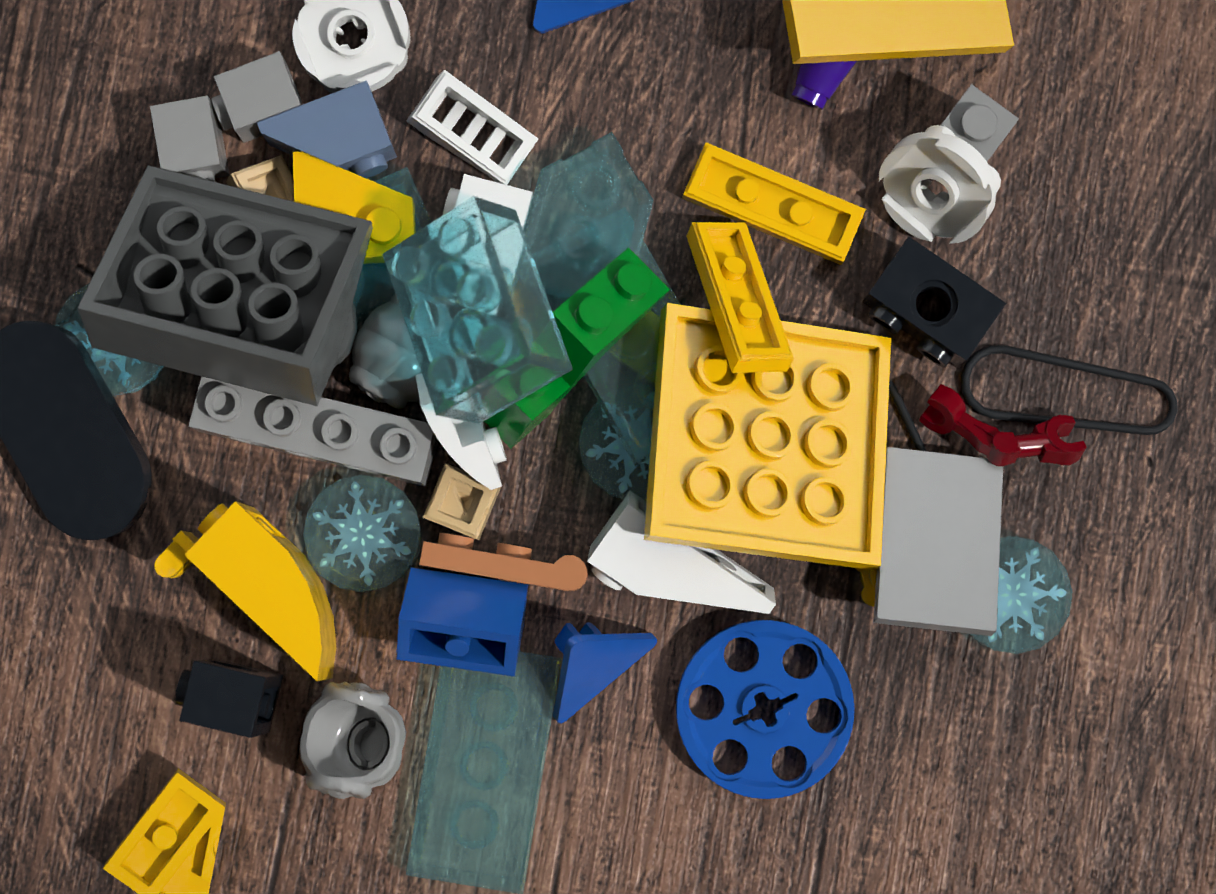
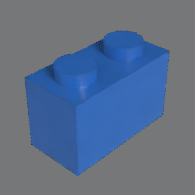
[396,568,528,677]

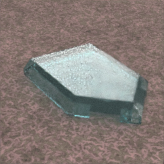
[510,132,654,299]

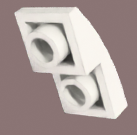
[415,368,507,490]

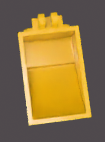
[154,501,336,682]

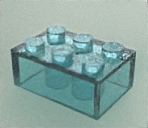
[382,196,573,424]

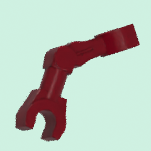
[919,384,1087,467]

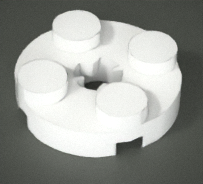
[292,0,410,93]
[879,125,1001,244]

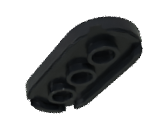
[0,321,152,540]

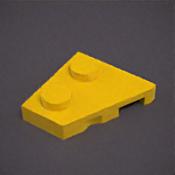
[293,151,417,264]
[103,768,226,894]

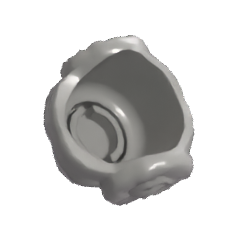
[349,290,459,409]
[299,682,406,799]

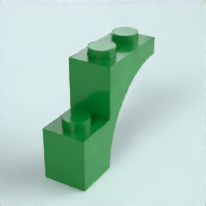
[470,247,670,449]

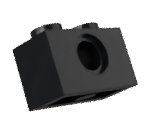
[862,236,1006,368]
[175,659,284,738]

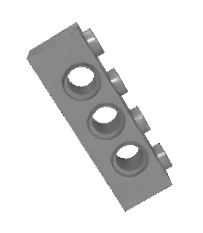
[188,376,438,487]

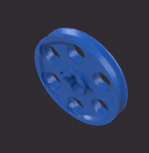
[676,620,854,799]

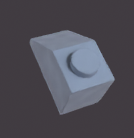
[257,80,397,178]

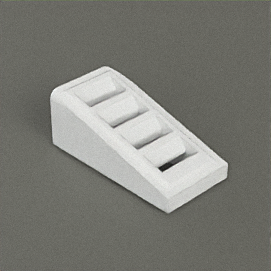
[407,70,538,185]

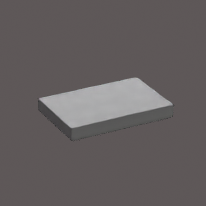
[873,447,1003,636]

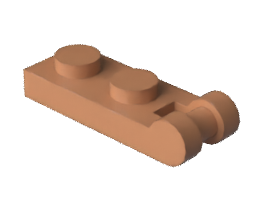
[419,533,588,591]

